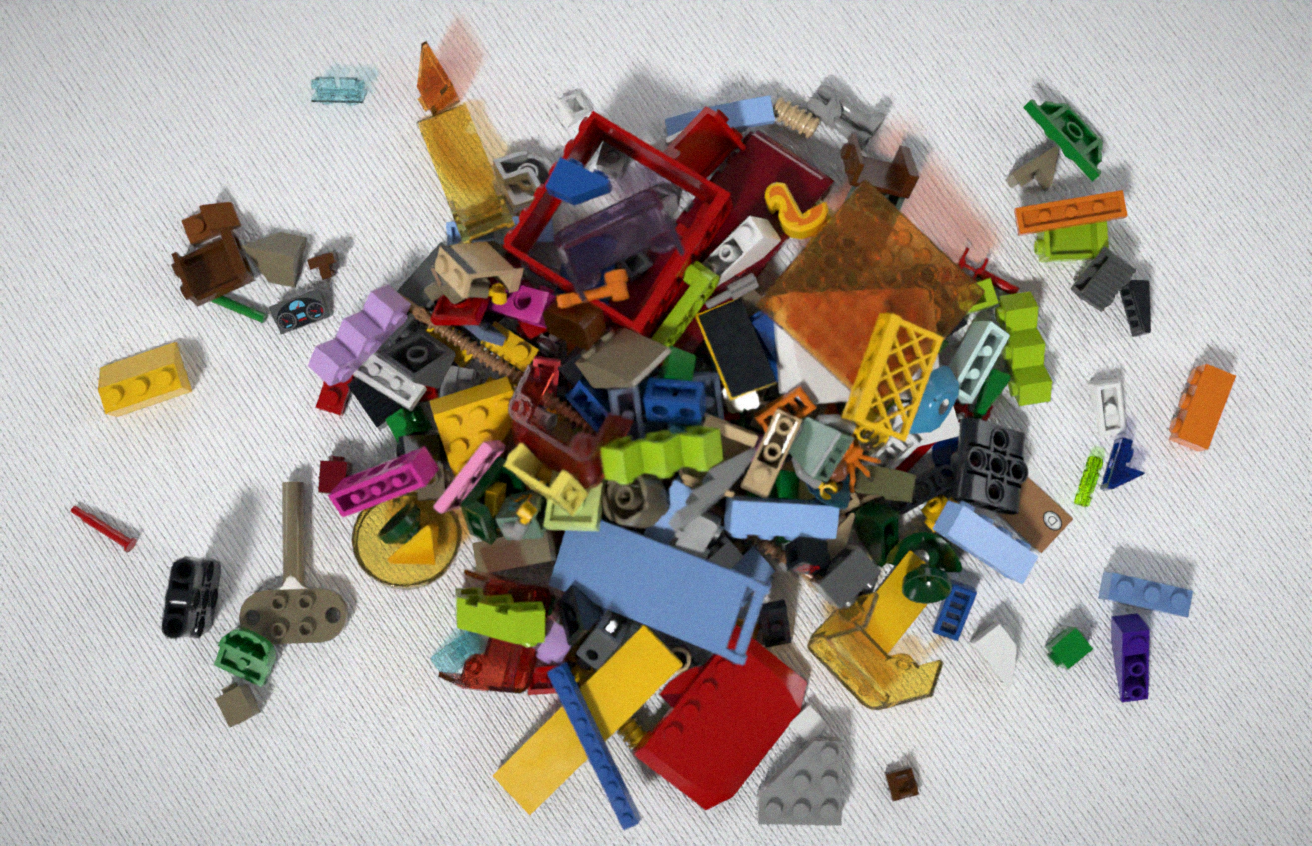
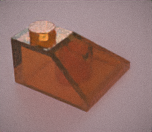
[417,41,461,117]

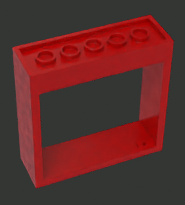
[503,111,733,338]

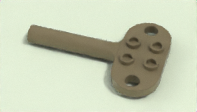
[239,482,349,644]

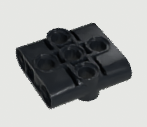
[950,418,1028,515]
[161,556,221,639]

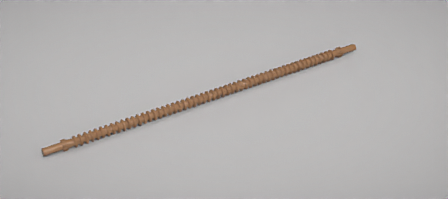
[399,293,824,580]

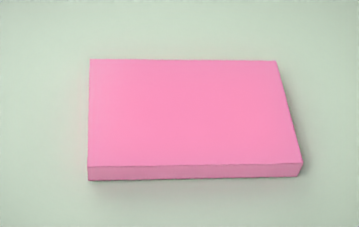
[433,440,506,513]

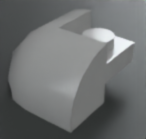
[493,150,553,212]

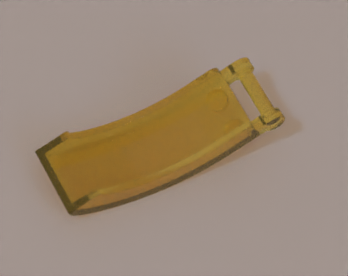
[417,103,515,244]

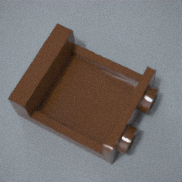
[171,227,256,307]

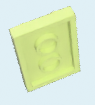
[544,448,606,531]

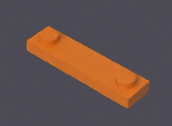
[1014,190,1128,236]

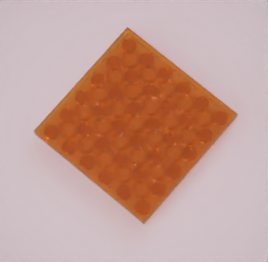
[755,179,985,416]

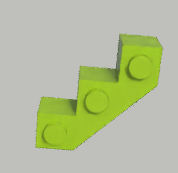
[995,291,1052,406]
[600,425,723,485]
[455,587,545,647]

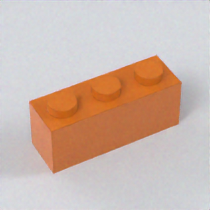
[1169,364,1236,452]

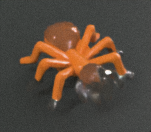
[829,429,885,494]

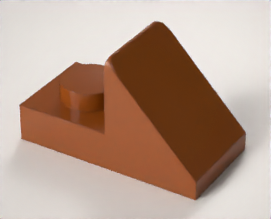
[181,202,242,246]

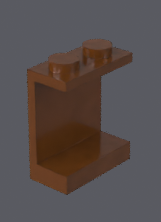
[840,134,919,199]

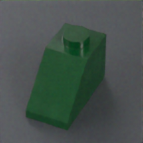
[855,500,899,567]

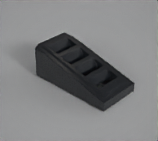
[1119,280,1151,337]

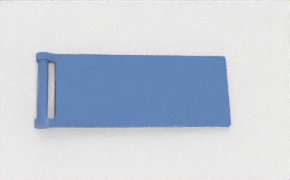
[549,519,771,665]

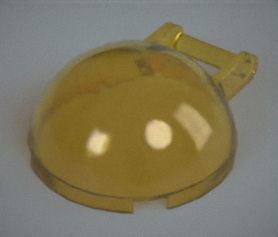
[351,478,462,590]

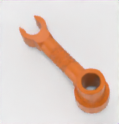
[556,269,629,309]

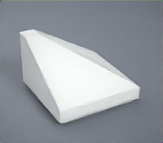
[557,91,592,128]

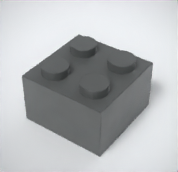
[808,544,882,610]

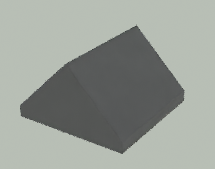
[379,328,456,389]

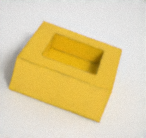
[484,481,507,518]

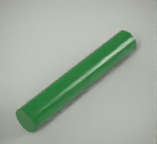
[210,296,267,323]

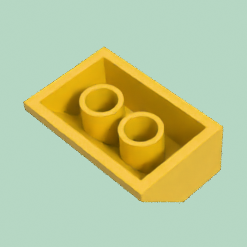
[98,342,193,417]

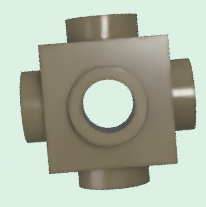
[416,460,451,502]

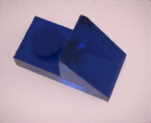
[1100,437,1145,491]

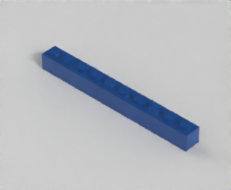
[547,662,642,831]

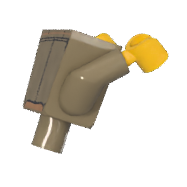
[424,240,507,305]

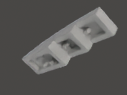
[668,447,757,532]

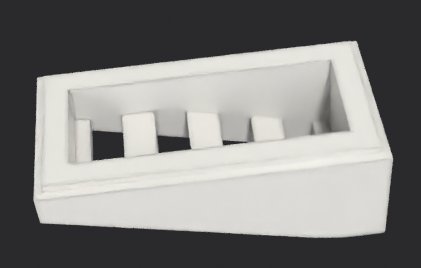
[862,424,921,469]

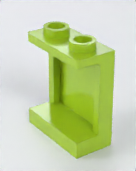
[1034,221,1109,262]

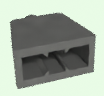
[576,610,634,670]

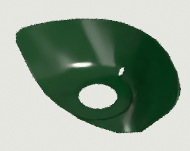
[886,532,962,573]

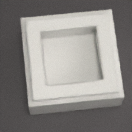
[790,704,828,742]

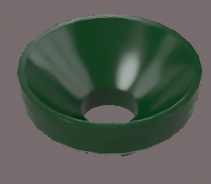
[377,502,421,544]
[902,563,952,604]

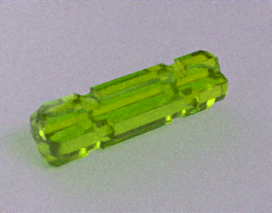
[1074,456,1104,508]

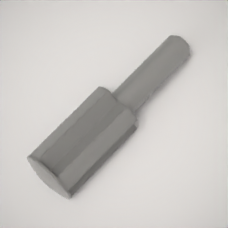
[705,273,759,309]

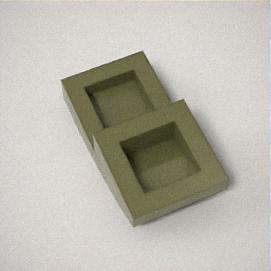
[854,464,917,502]

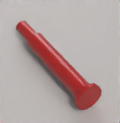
[70,506,137,553]

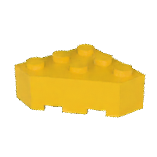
[429,376,519,479]

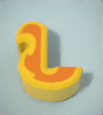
[765,182,829,240]

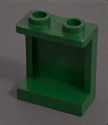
[460,456,527,545]

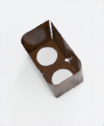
[543,300,607,350]

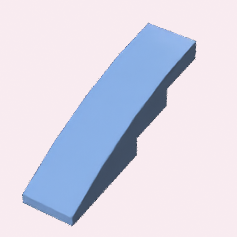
[665,95,775,137]

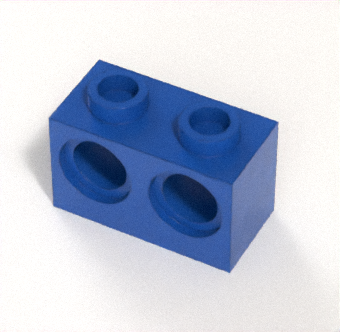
[644,378,707,426]

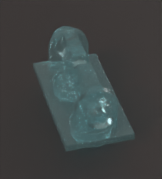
[311,76,368,105]

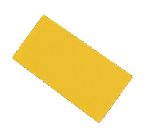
[847,551,927,659]

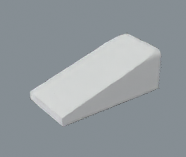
[1089,378,1126,437]

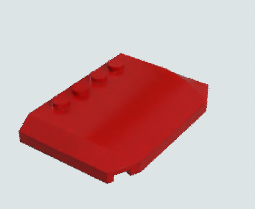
[632,624,807,810]

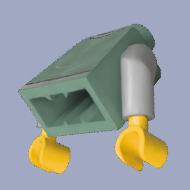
[788,415,873,500]
[492,462,553,541]

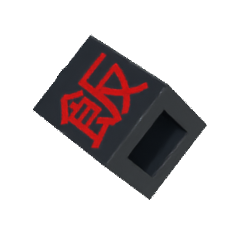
[785,536,830,575]

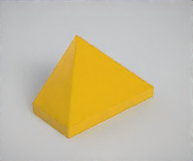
[387,523,439,565]

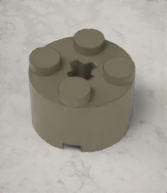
[602,473,669,528]

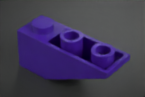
[1111,613,1150,703]

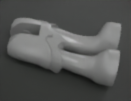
[806,84,887,151]

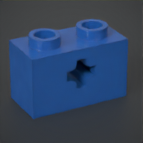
[567,378,615,437]

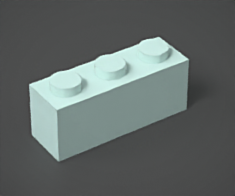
[948,321,1010,404]

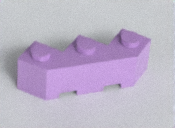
[308,285,411,386]

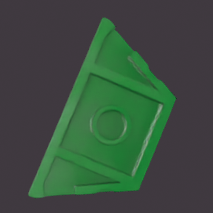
[1023,99,1103,182]

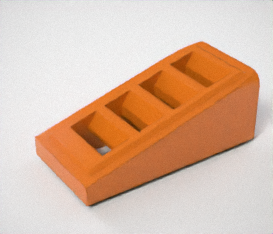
[754,385,816,432]

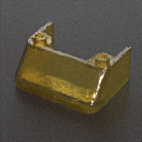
[807,592,944,710]

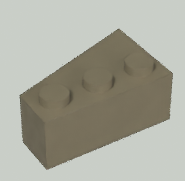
[472,530,566,575]

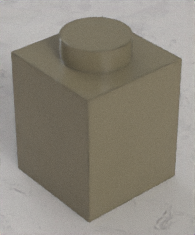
[215,682,261,728]

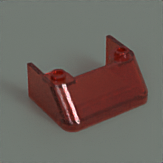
[508,364,634,489]
[438,569,552,694]

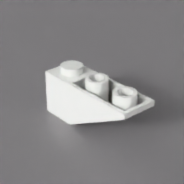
[701,216,781,286]

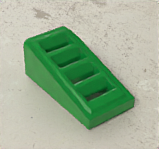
[971,368,1011,419]

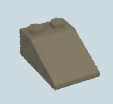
[575,327,671,388]

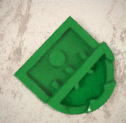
[214,627,276,687]

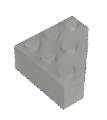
[757,737,842,826]

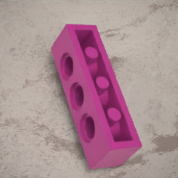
[485,278,557,328]
[328,446,439,517]

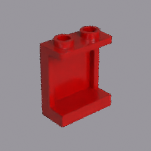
[663,106,747,179]

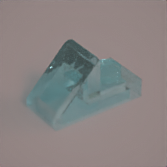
[430,631,489,680]

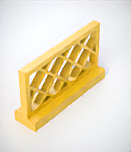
[841,313,944,442]

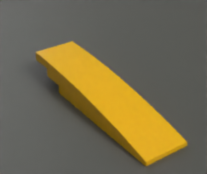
[493,624,683,815]

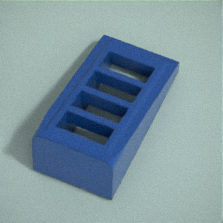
[932,579,977,641]

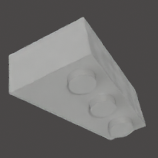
[669,509,724,559]

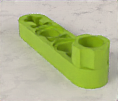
[651,261,720,348]

